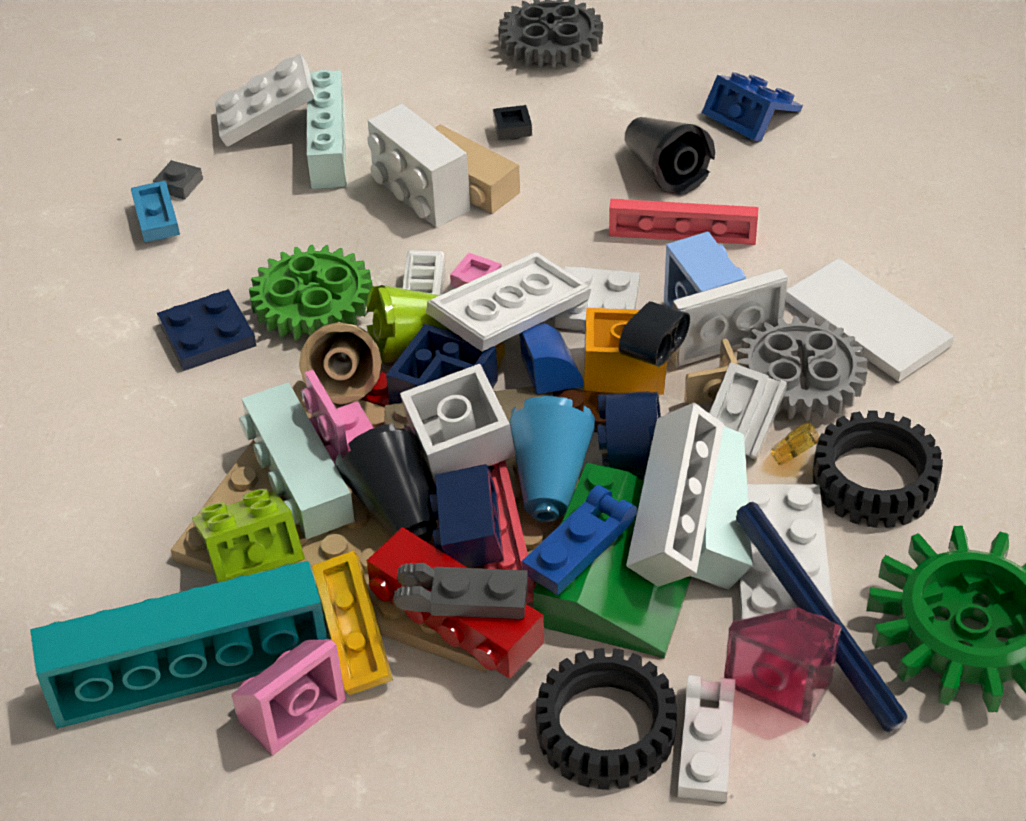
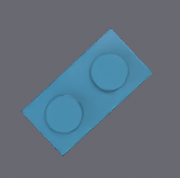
[130,180,180,242]

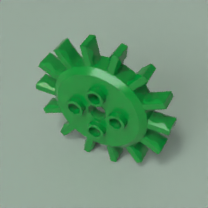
[866,526,1026,712]

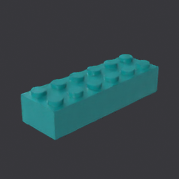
[30,560,327,729]

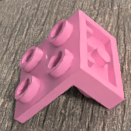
[301,369,374,465]

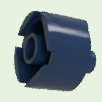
[598,391,661,476]

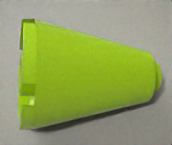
[366,285,454,363]

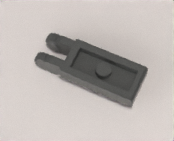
[393,563,528,619]

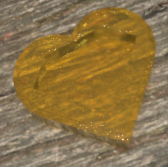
[770,422,820,465]

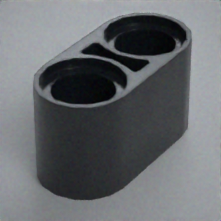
[619,301,690,367]

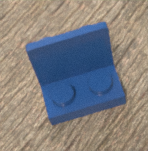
[701,72,803,141]

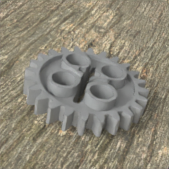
[737,316,868,421]

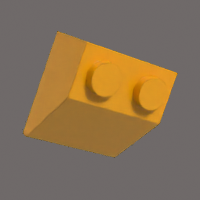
[584,308,667,395]

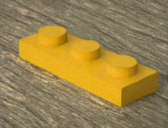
[312,551,393,695]

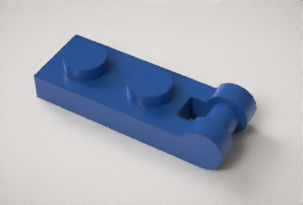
[522,485,637,596]

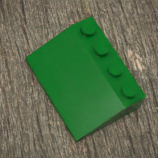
[533,462,692,658]

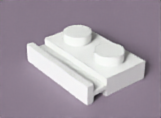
[709,362,787,461]

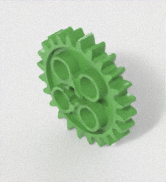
[249,245,373,340]

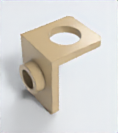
[684,339,739,405]

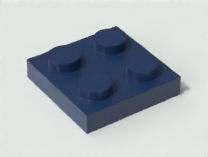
[157,289,257,371]

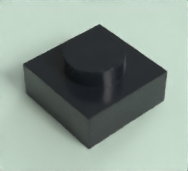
[493,105,532,140]

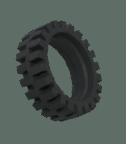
[813,410,943,528]
[535,648,677,790]

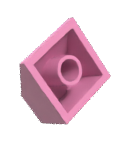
[231,639,346,756]

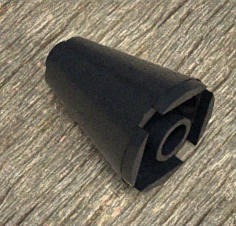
[624,117,716,194]
[335,424,437,543]

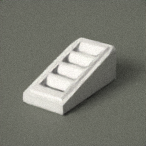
[403,250,446,295]

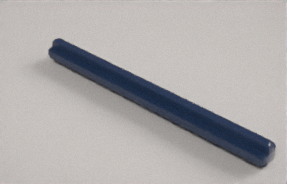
[736,502,908,732]

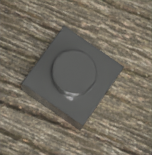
[153,160,203,199]

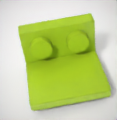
[192,489,305,583]

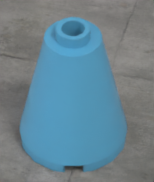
[510,396,595,522]

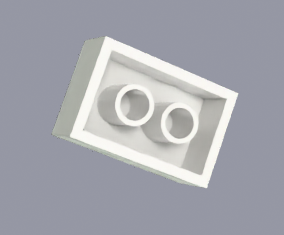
[367,104,470,228]

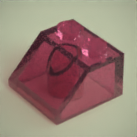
[724,607,841,723]

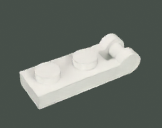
[677,675,735,803]

